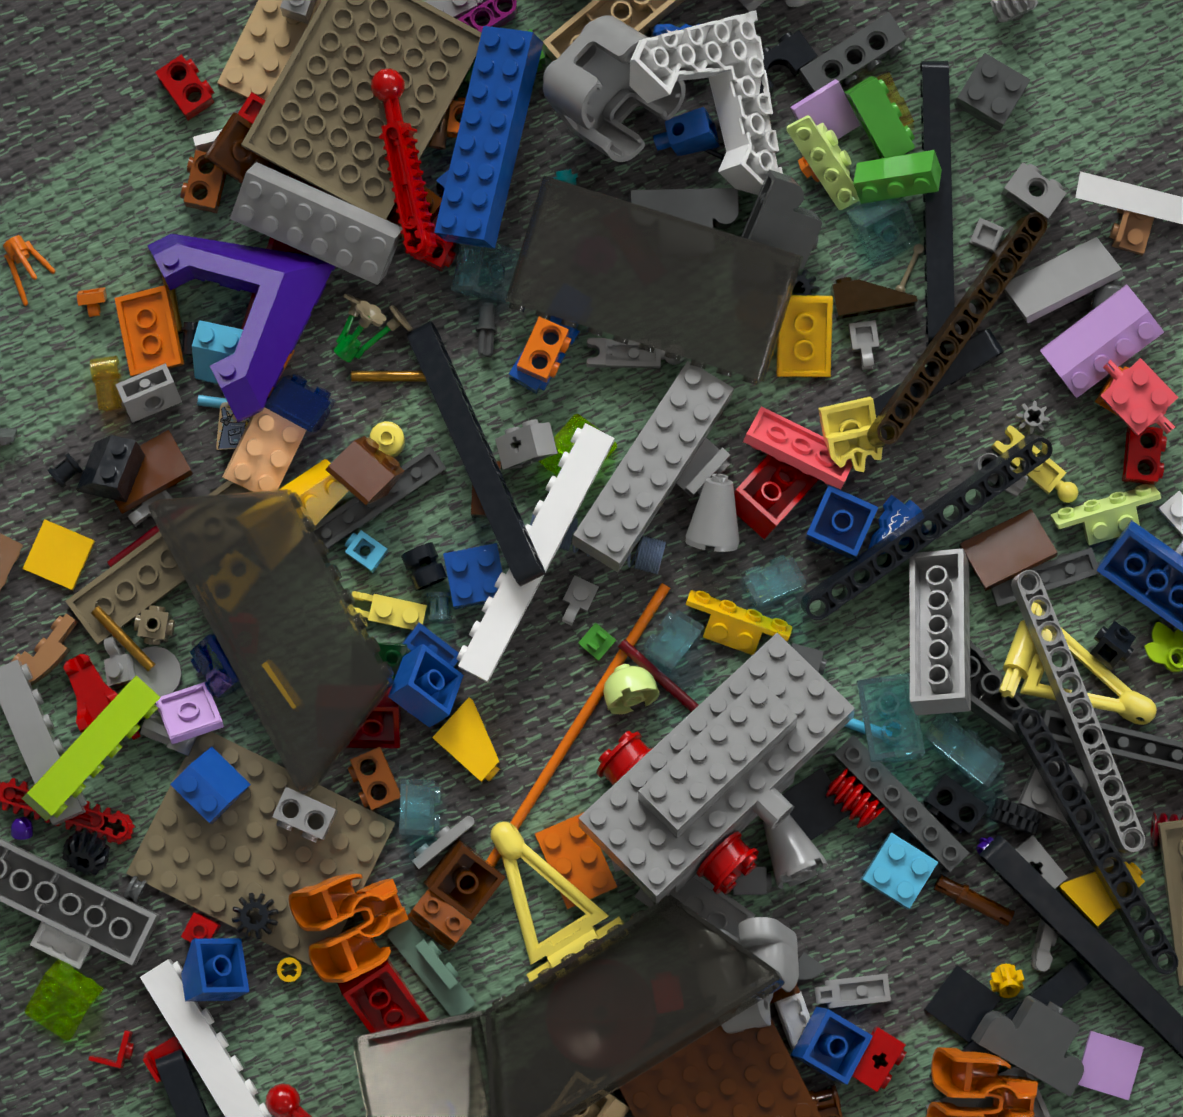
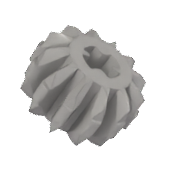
[990,0,1038,22]

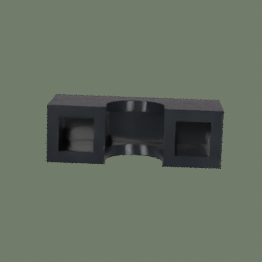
[759,30,818,94]

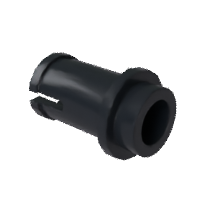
[181,322,198,355]

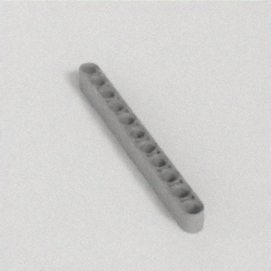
[1011,570,1145,854]

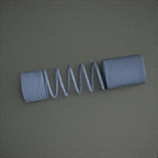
[530,515,666,575]

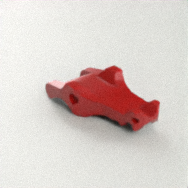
[63,654,141,740]

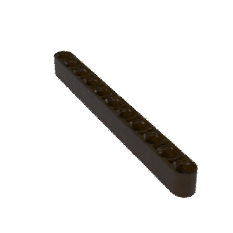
[867,212,1047,448]

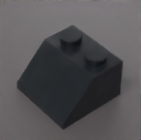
[76,435,145,502]

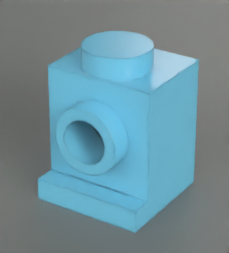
[345,530,389,573]

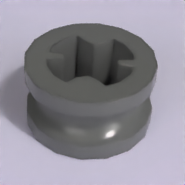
[124,876,147,904]

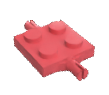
[1100,358,1179,436]

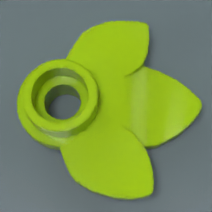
[1144,622,1183,673]

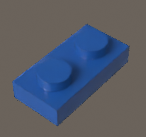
[402,622,459,667]

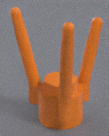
[3,235,55,306]

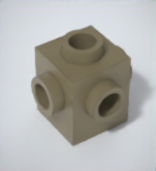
[134,605,175,646]

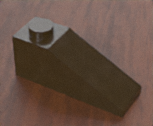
[830,277,918,320]

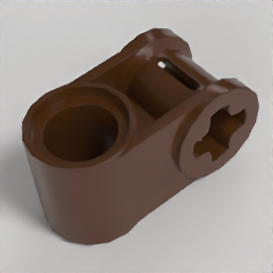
[808,1084,843,1117]

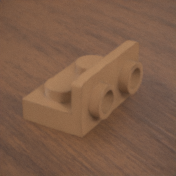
[1109,208,1154,256]

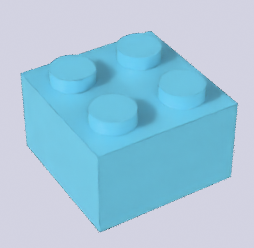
[860,833,938,909]

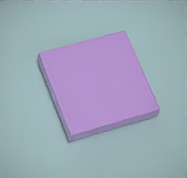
[791,79,860,139]
[156,682,224,745]
[1078,1031,1144,1100]

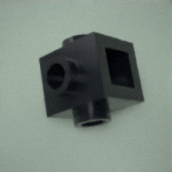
[1090,620,1136,670]

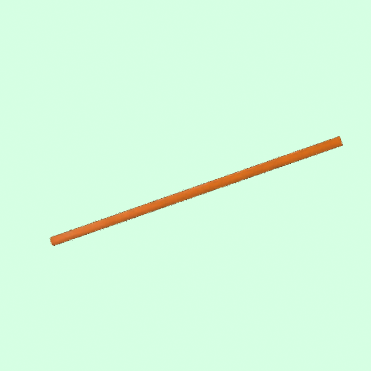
[486,583,670,867]

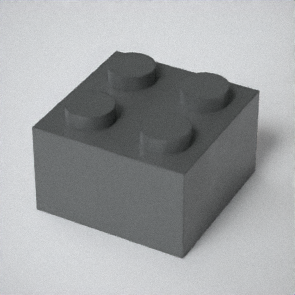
[954,53,1030,131]

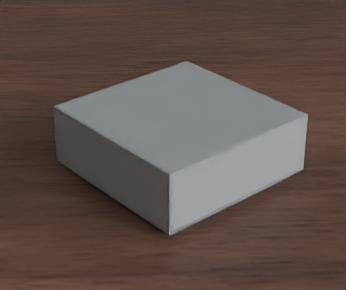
[969,218,1004,254]

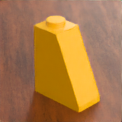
[432,697,500,783]
[1057,861,1145,927]

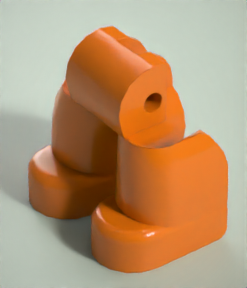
[289,874,409,983]
[926,1047,1038,1117]

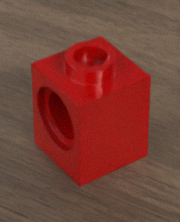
[181,912,221,942]

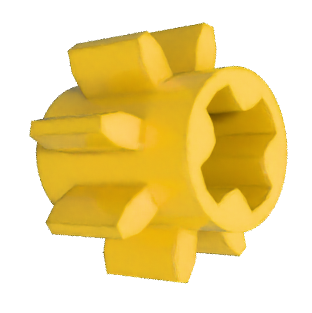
[990,964,1025,998]

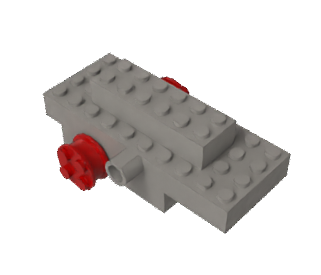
[578,633,855,904]

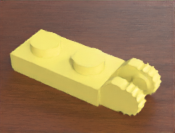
[347,591,427,630]

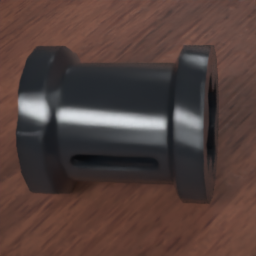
[48,453,84,488]

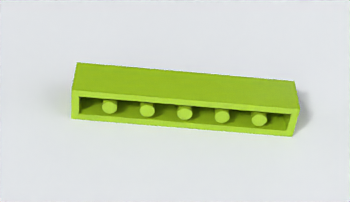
[22,675,161,821]

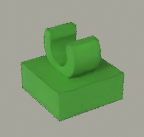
[578,623,616,661]

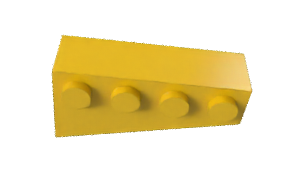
[236,459,349,571]

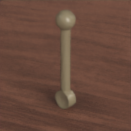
[895,244,924,293]

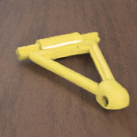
[999,603,1157,725]
[491,822,628,988]

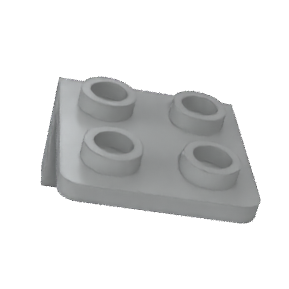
[676,438,730,499]

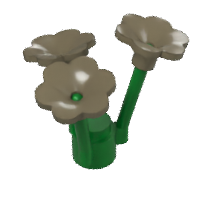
[333,293,413,363]

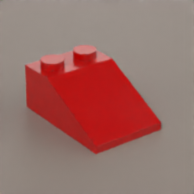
[734,454,819,539]
[337,959,432,1054]

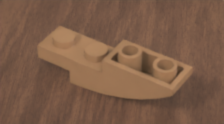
[11,613,78,686]

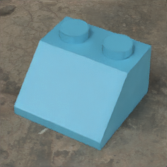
[192,320,243,384]

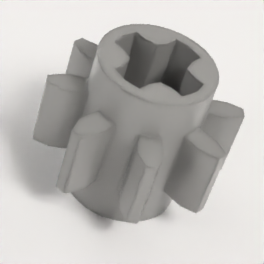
[1015,401,1050,435]

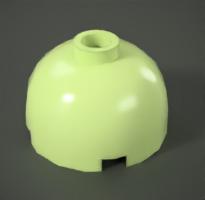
[603,664,660,714]

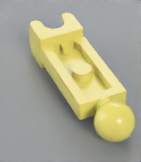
[991,425,1079,503]

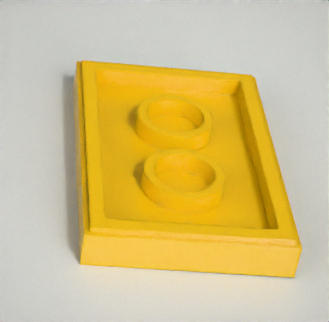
[776,295,833,377]

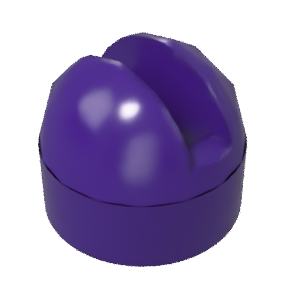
[11,817,33,840]

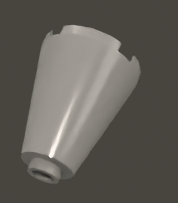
[685,474,739,552]
[763,814,828,889]

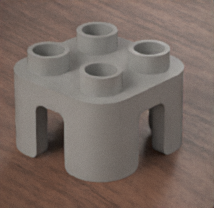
[543,15,686,162]

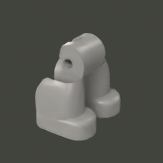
[688,917,799,1034]

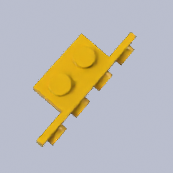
[686,590,792,655]

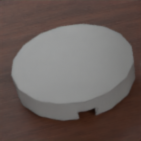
[133,646,182,697]

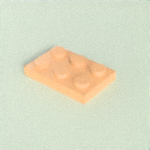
[222,407,308,498]

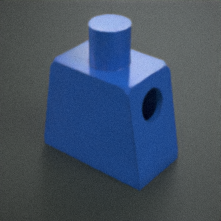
[653,107,720,156]

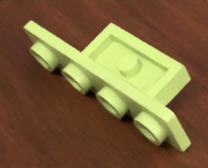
[787,115,860,210]
[1051,484,1161,546]

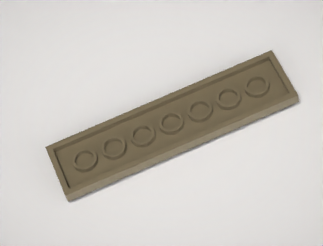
[65,480,262,645]

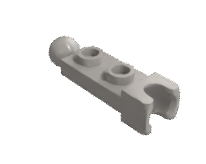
[586,338,685,368]

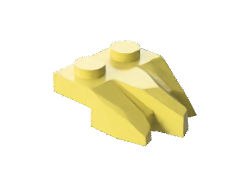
[818,397,883,472]

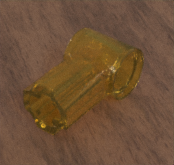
[90,355,123,411]

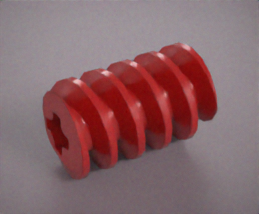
[826,768,885,829]

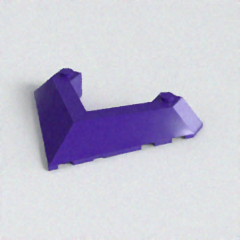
[147,234,336,423]

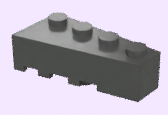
[970,640,1032,743]

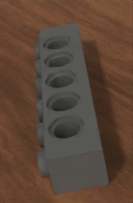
[832,735,969,873]

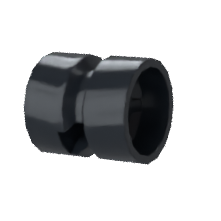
[401,542,448,591]

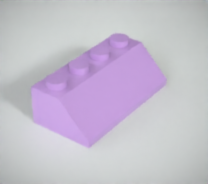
[1040,284,1164,398]

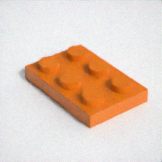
[115,285,184,377]
[535,812,617,909]

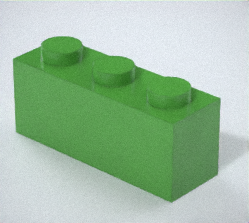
[844,76,915,159]
[853,150,942,204]

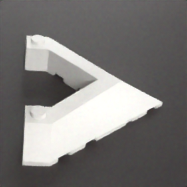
[629,10,783,195]

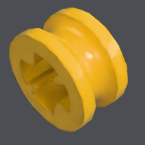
[277,957,302,982]

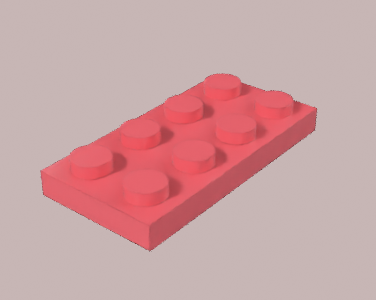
[743,406,853,490]

